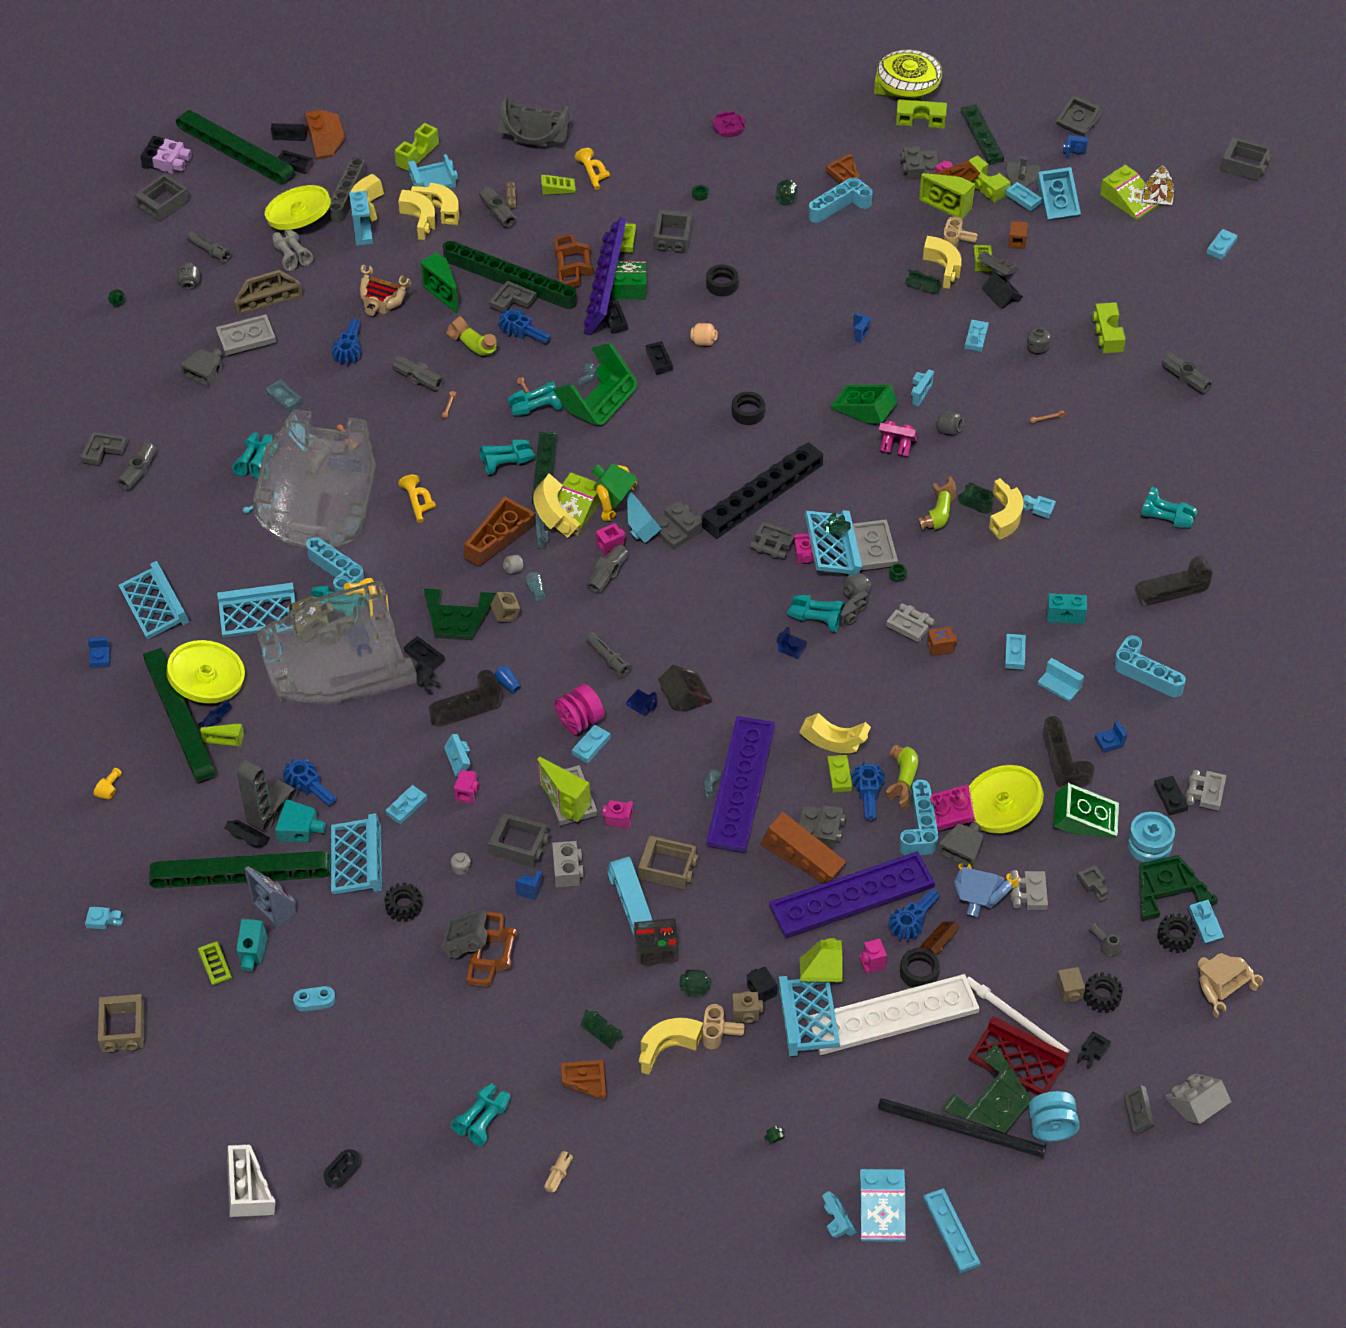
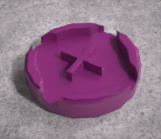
[713,111,745,137]

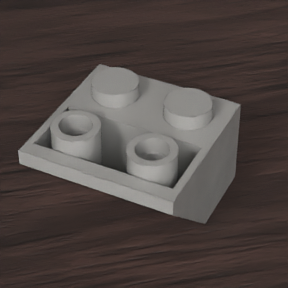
[1165,1074,1231,1124]

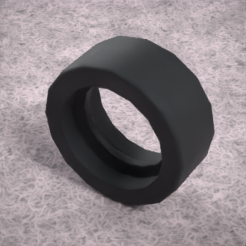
[706,264,738,296]
[731,391,765,425]
[900,948,940,988]

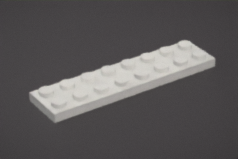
[806,974,980,1055]

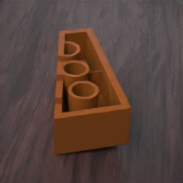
[463,496,536,566]
[760,812,846,883]

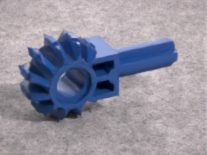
[498,308,551,344]
[331,318,362,366]
[283,757,336,806]
[851,761,885,821]
[888,889,940,942]

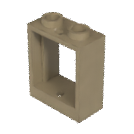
[638,836,699,890]
[98,994,144,1052]

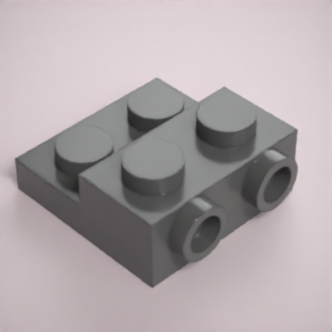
[1056,95,1102,136]
[900,146,938,180]
[655,501,702,550]
[799,805,846,849]
[441,908,488,958]

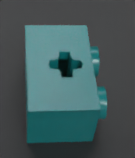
[1046,593,1087,624]

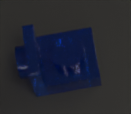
[776,627,807,659]
[627,689,658,717]

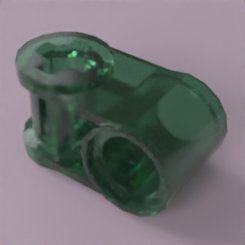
[957,483,994,514]

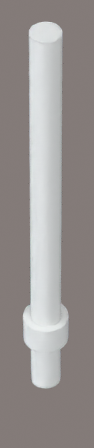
[967,977,1070,1053]

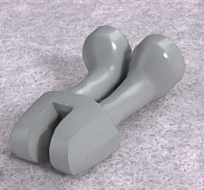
[272,229,314,271]

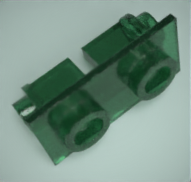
[905,270,942,295]
[580,1010,623,1050]

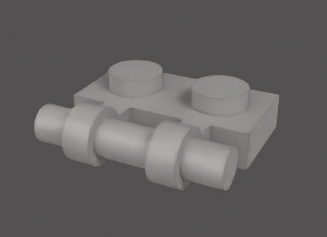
[886,603,935,643]
[1185,770,1227,811]
[1010,870,1048,910]

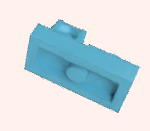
[965,320,989,352]
[911,369,934,406]
[444,734,470,777]
[385,785,428,824]
[1188,900,1224,945]
[822,1191,857,1238]

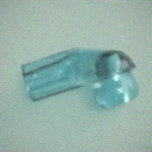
[577,362,596,386]
[702,769,722,797]

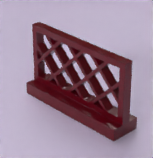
[968,1016,1069,1095]

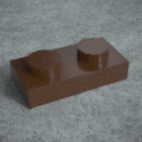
[919,922,959,955]

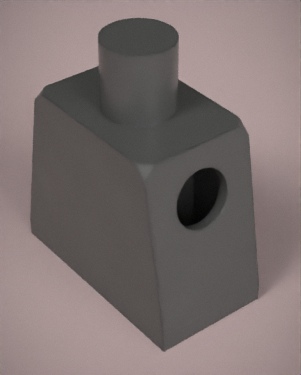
[180,348,223,389]
[938,822,984,869]

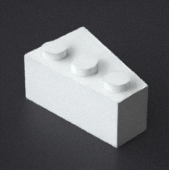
[227,1145,276,1217]

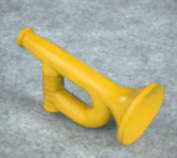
[575,148,610,190]
[398,474,436,523]

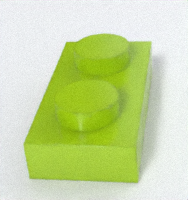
[620,224,636,252]
[827,755,852,793]

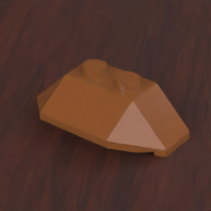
[304,110,345,160]

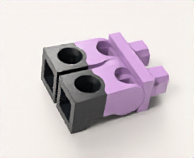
[140,135,192,174]

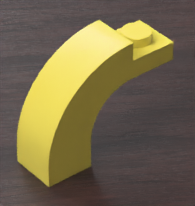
[351,174,384,222]
[411,183,460,225]
[398,190,436,240]
[923,236,961,289]
[533,474,580,538]
[989,478,1023,540]
[799,713,871,753]
[639,1018,703,1075]

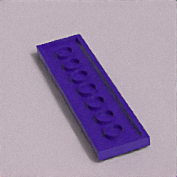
[583,217,626,336]
[706,716,775,853]
[769,851,935,938]

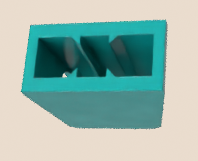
[275,800,326,843]
[237,919,268,972]

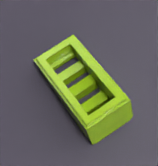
[541,175,576,195]
[974,245,992,272]
[200,724,244,747]
[198,941,232,986]

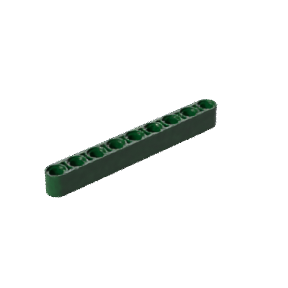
[176,110,295,185]
[443,241,577,309]
[143,648,216,783]
[149,851,330,888]

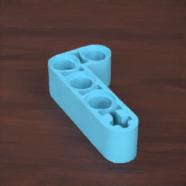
[808,178,873,223]
[306,537,364,592]
[1114,635,1186,697]
[899,780,938,855]
[607,856,654,936]

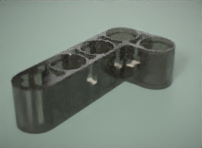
[1135,556,1213,606]
[429,670,502,727]
[1043,716,1094,788]

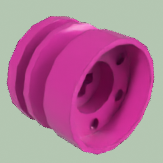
[554,684,605,735]

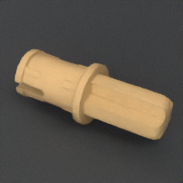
[544,1151,573,1193]

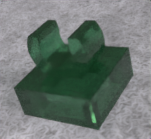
[824,512,851,536]

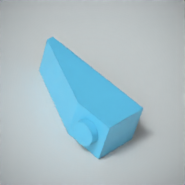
[627,490,662,543]

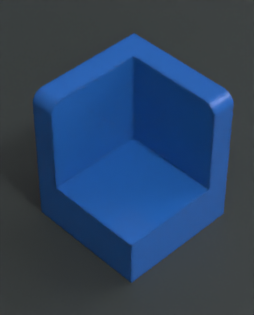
[515,871,543,900]

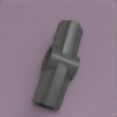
[116,442,156,491]
[586,545,628,594]

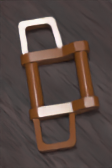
[555,234,594,287]
[467,912,518,987]

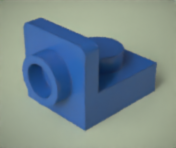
[1063,135,1088,158]
[853,312,871,343]
[88,637,110,668]
[1094,721,1127,753]

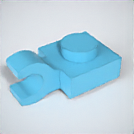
[1023,495,1056,519]
[85,907,124,929]

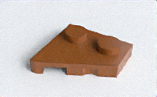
[826,153,860,184]
[935,160,980,182]
[561,1060,606,1100]

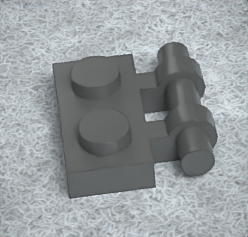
[750,522,796,559]

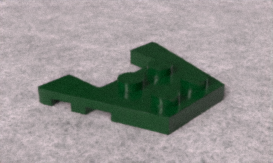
[424,588,496,640]
[1139,855,1218,921]
[942,1044,1032,1134]

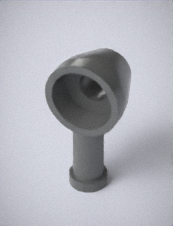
[1089,923,1122,957]

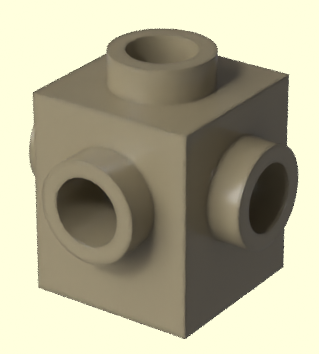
[732,991,763,1023]

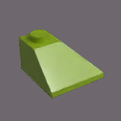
[799,938,842,982]

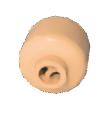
[691,323,718,346]

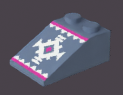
[245,866,296,928]

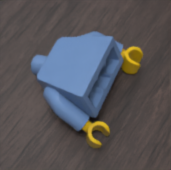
[954,863,1019,918]

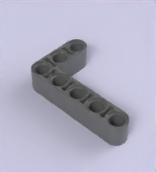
[237,760,298,832]

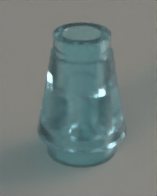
[525,572,546,601]

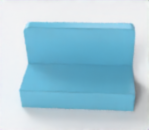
[1038,658,1084,702]

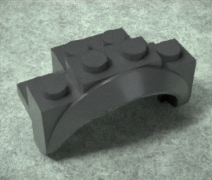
[499,96,572,147]

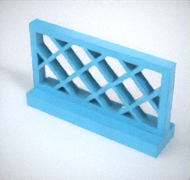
[804,510,862,577]
[119,561,190,640]
[217,583,295,638]
[331,813,382,895]
[779,976,840,1056]

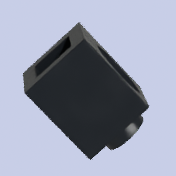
[747,966,778,1002]

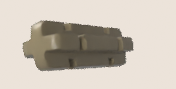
[506,182,516,209]

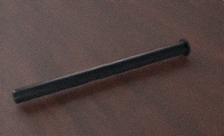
[878,1098,1048,1160]

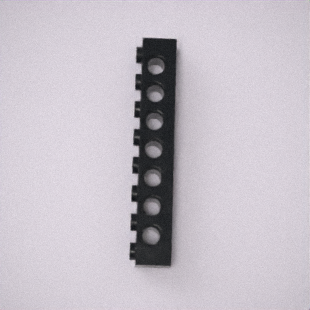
[702,442,823,540]

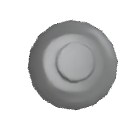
[503,555,523,574]
[451,852,471,875]

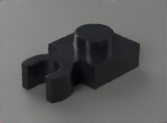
[409,660,441,695]
[1077,1031,1111,1069]

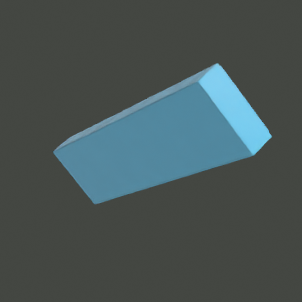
[923,1188,980,1274]

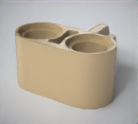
[943,216,978,248]
[703,1004,745,1049]

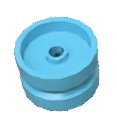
[1127,811,1175,862]
[1028,1091,1080,1142]

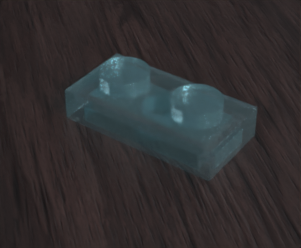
[266,379,303,412]
[535,510,548,550]

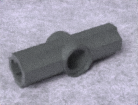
[479,186,516,228]
[1162,353,1213,394]
[392,355,444,391]

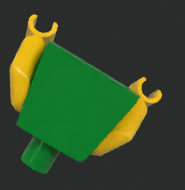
[591,463,637,521]

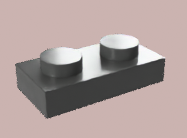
[1124,1085,1155,1134]

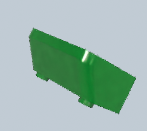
[553,343,637,426]

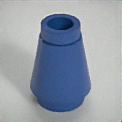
[494,665,521,694]

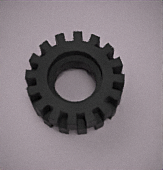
[384,882,422,922]
[1157,913,1197,953]
[1084,972,1123,1013]

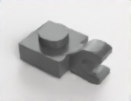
[1077,865,1108,902]

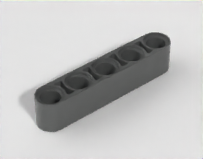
[329,156,366,223]

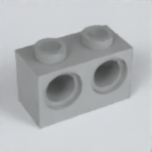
[552,841,583,887]

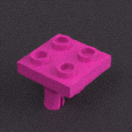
[879,421,918,457]
[930,784,976,831]

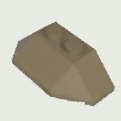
[234,270,303,316]

